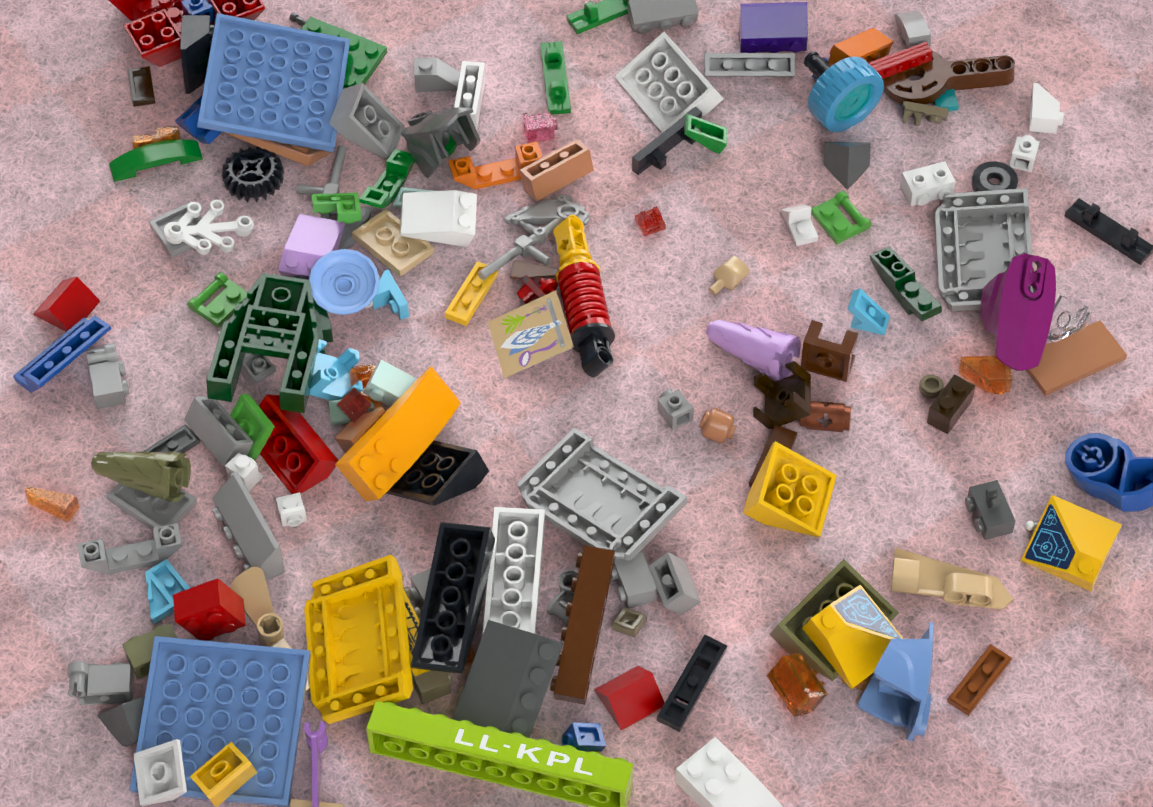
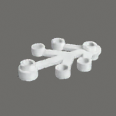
[164,200,254,255]

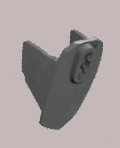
[401,107,481,178]

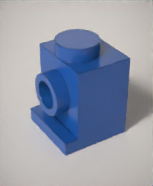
[181,0,215,23]

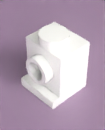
[1010,135,1040,172]
[225,453,263,491]

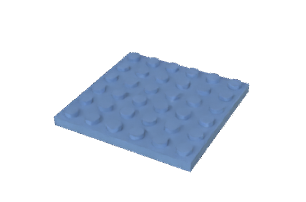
[197,13,350,152]
[130,636,311,807]

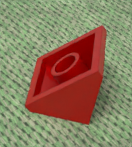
[33,276,100,332]
[594,666,665,730]

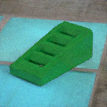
[684,114,727,154]

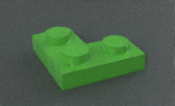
[312,193,361,224]

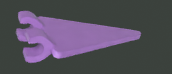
[304,722,328,807]

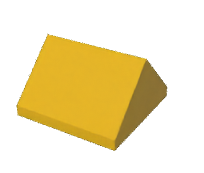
[190,742,257,807]

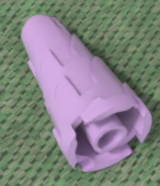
[706,320,801,381]

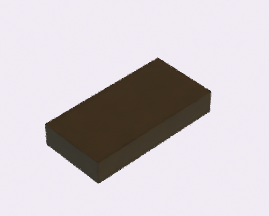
[128,66,156,107]

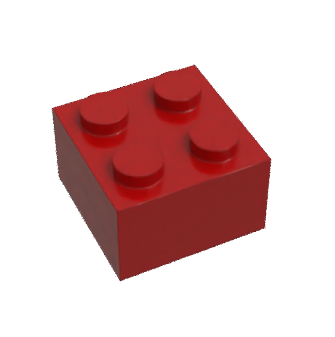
[173,578,246,641]

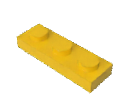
[445,261,498,326]

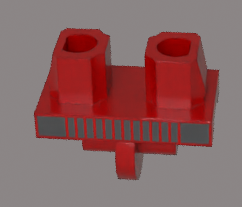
[516,275,558,304]

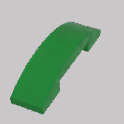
[109,139,203,182]
[359,149,415,209]

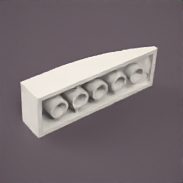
[482,507,545,636]
[675,737,783,807]

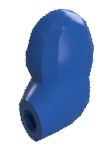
[1065,433,1153,512]

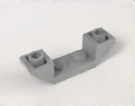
[78,523,182,575]

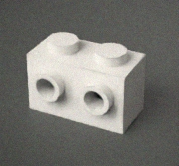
[900,161,956,207]

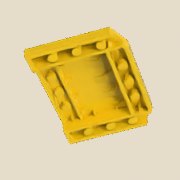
[304,555,413,724]

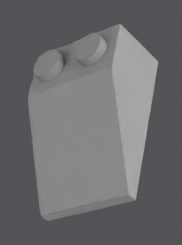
[329,83,404,160]

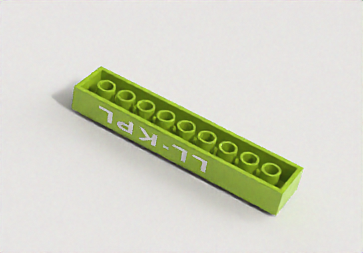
[366,701,633,807]

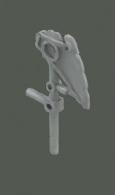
[297,146,372,250]
[478,194,590,280]

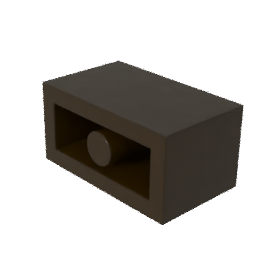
[927,374,975,434]

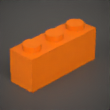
[827,27,894,66]

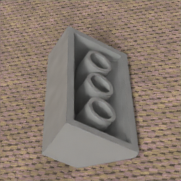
[212,472,285,581]

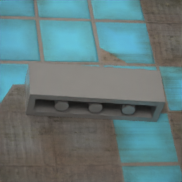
[704,53,795,77]

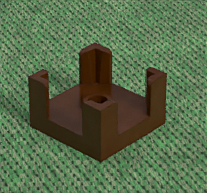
[801,320,858,382]

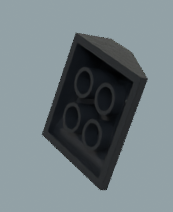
[386,440,489,506]

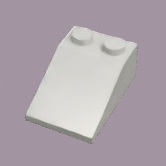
[400,190,477,247]

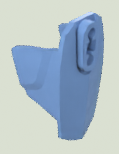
[857,622,934,742]

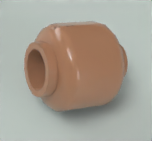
[699,408,737,443]

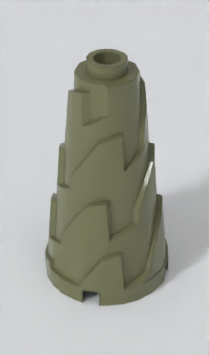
[91,451,191,503]

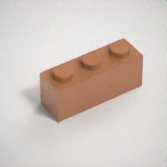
[520,139,594,202]

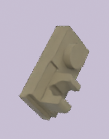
[903,101,949,126]

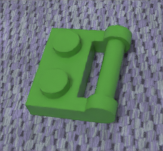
[811,191,872,244]
[187,272,247,328]

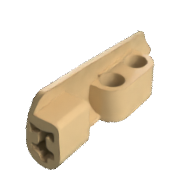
[891,548,1014,610]

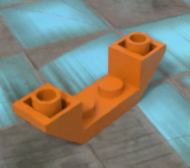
[448,141,542,190]

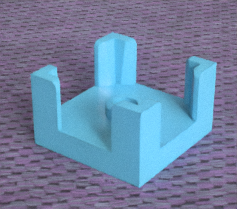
[309,339,363,400]

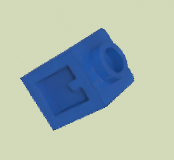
[561,722,606,751]

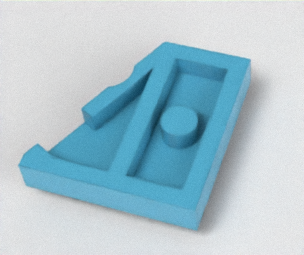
[145,559,190,624]

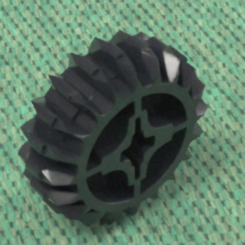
[222,146,284,203]

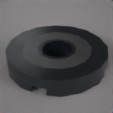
[972,161,1018,192]

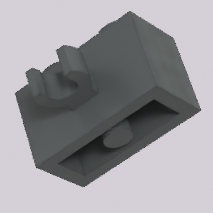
[965,480,1016,540]

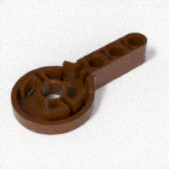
[883,48,1015,104]

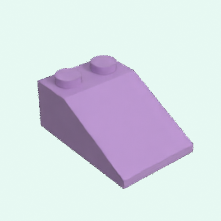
[278,214,345,280]

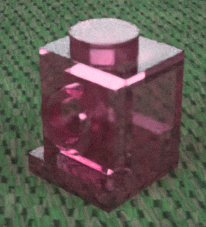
[523,112,558,143]

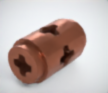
[800,401,851,432]

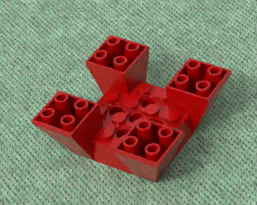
[109,0,265,67]

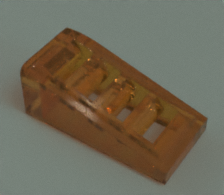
[24,486,80,522]

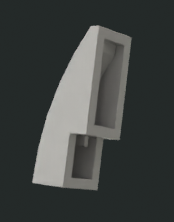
[895,11,931,48]

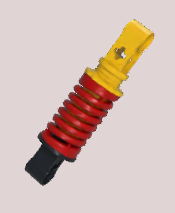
[553,215,615,378]

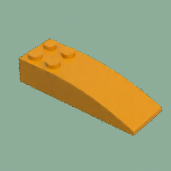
[335,366,461,501]

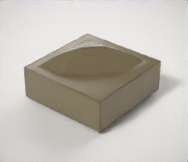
[612,607,647,638]

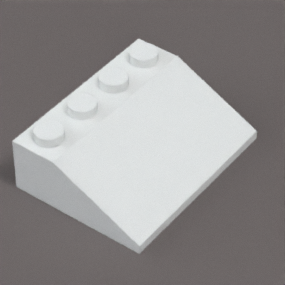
[615,32,724,133]

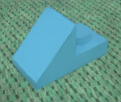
[373,270,409,320]
[848,289,890,335]

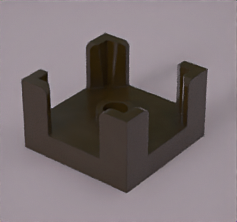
[753,361,811,429]

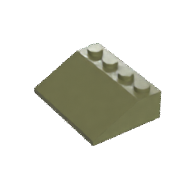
[769,559,899,681]

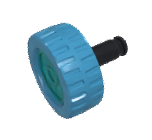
[804,52,884,132]

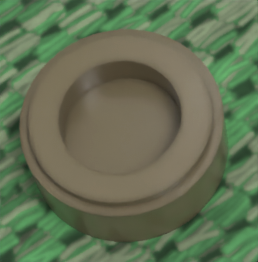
[919,375,944,398]

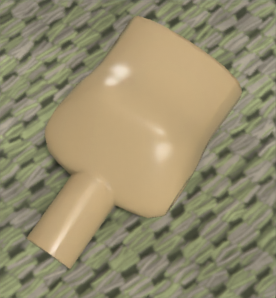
[708,256,750,296]

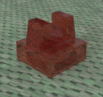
[635,206,666,236]
[337,388,372,423]

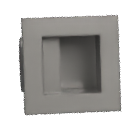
[657,389,694,430]

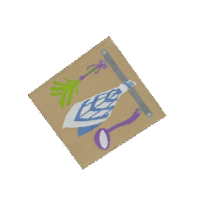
[487,291,574,378]

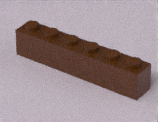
[550,545,615,705]

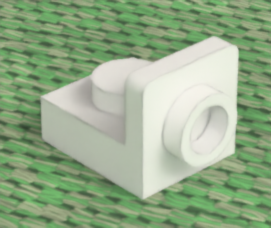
[276,492,307,527]

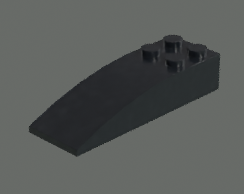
[411,522,495,674]

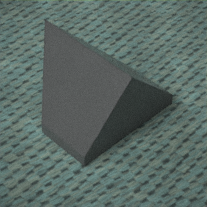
[824,141,871,190]
[97,696,145,747]

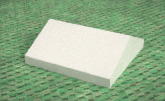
[134,739,187,806]

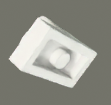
[781,204,818,246]

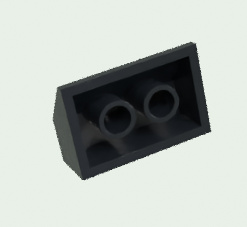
[180,15,215,94]

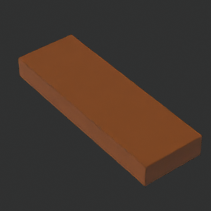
[947,644,1012,716]

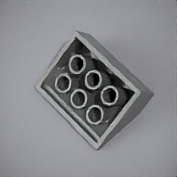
[452,620,563,738]

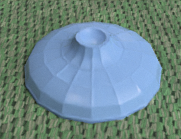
[309,249,379,315]

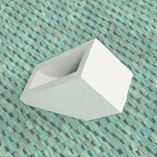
[1029,83,1064,134]

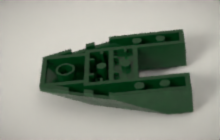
[206,273,319,413]

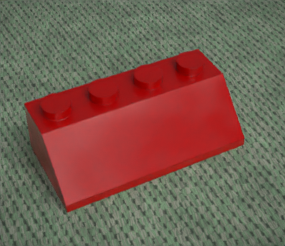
[259,394,339,494]

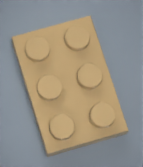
[352,209,434,277]

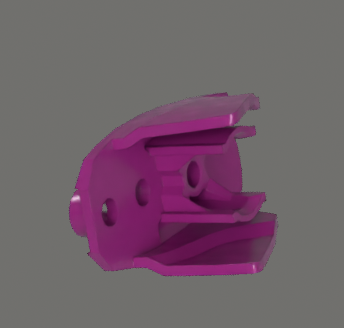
[981,253,1056,371]

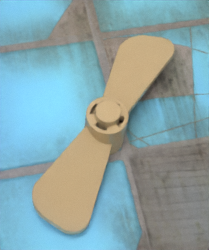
[231,567,310,692]

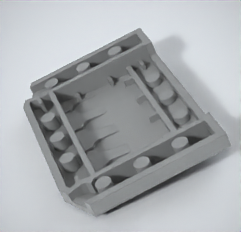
[935,188,1033,312]
[517,428,688,561]

